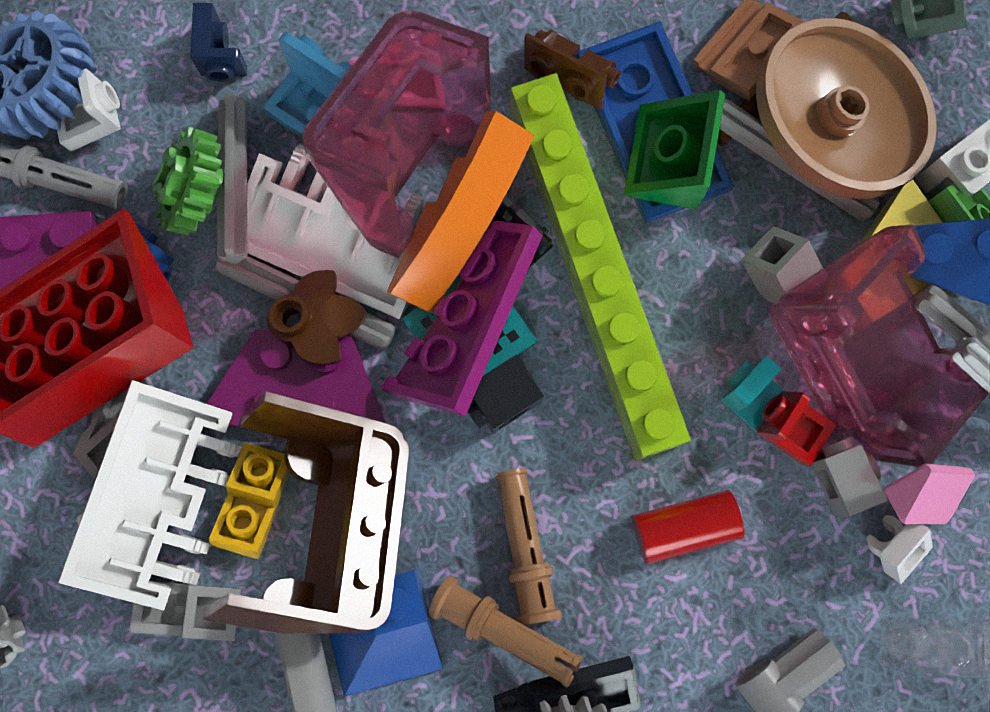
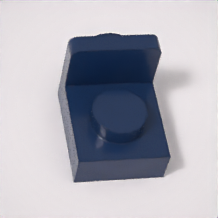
[190,3,247,82]

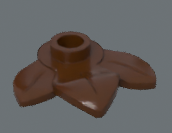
[267,270,367,365]

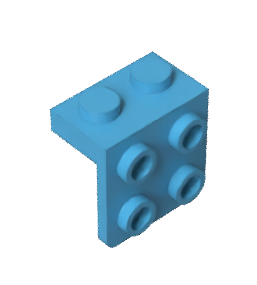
[263,32,374,165]

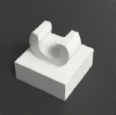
[866,515,933,584]

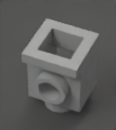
[812,437,889,518]

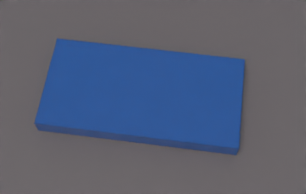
[575,21,734,224]

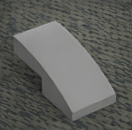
[129,580,241,641]

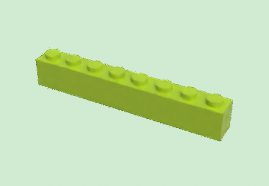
[510,73,691,461]

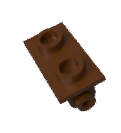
[524,29,621,110]

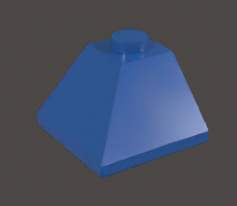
[329,569,443,697]

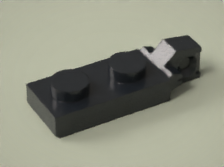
[493,656,641,712]

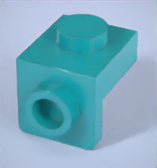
[721,355,785,431]

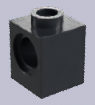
[467,354,544,434]

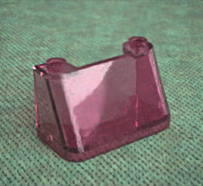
[303,11,491,259]
[769,224,989,467]

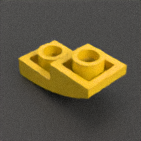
[209,442,289,560]

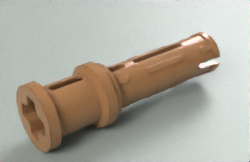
[495,468,563,625]
[428,575,583,687]

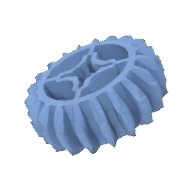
[0,10,97,140]

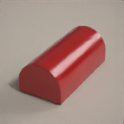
[631,490,744,564]

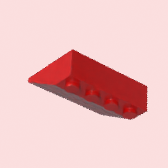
[0,209,194,448]

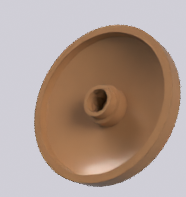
[756,18,937,199]

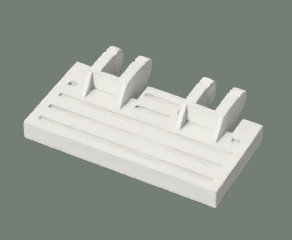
[247,144,425,319]
[59,380,242,610]

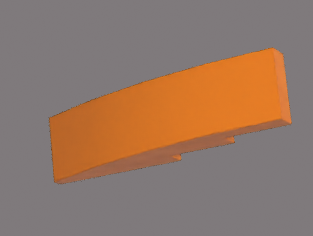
[387,111,535,313]

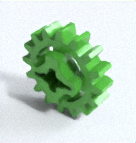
[153,126,223,236]

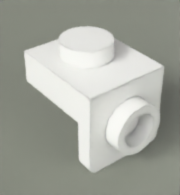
[57,69,121,152]

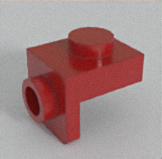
[756,391,836,466]

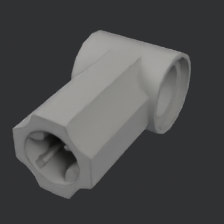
[735,628,846,712]

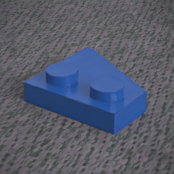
[907,218,990,306]

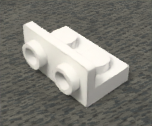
[914,119,990,197]

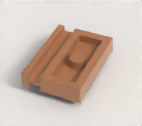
[693,0,805,101]

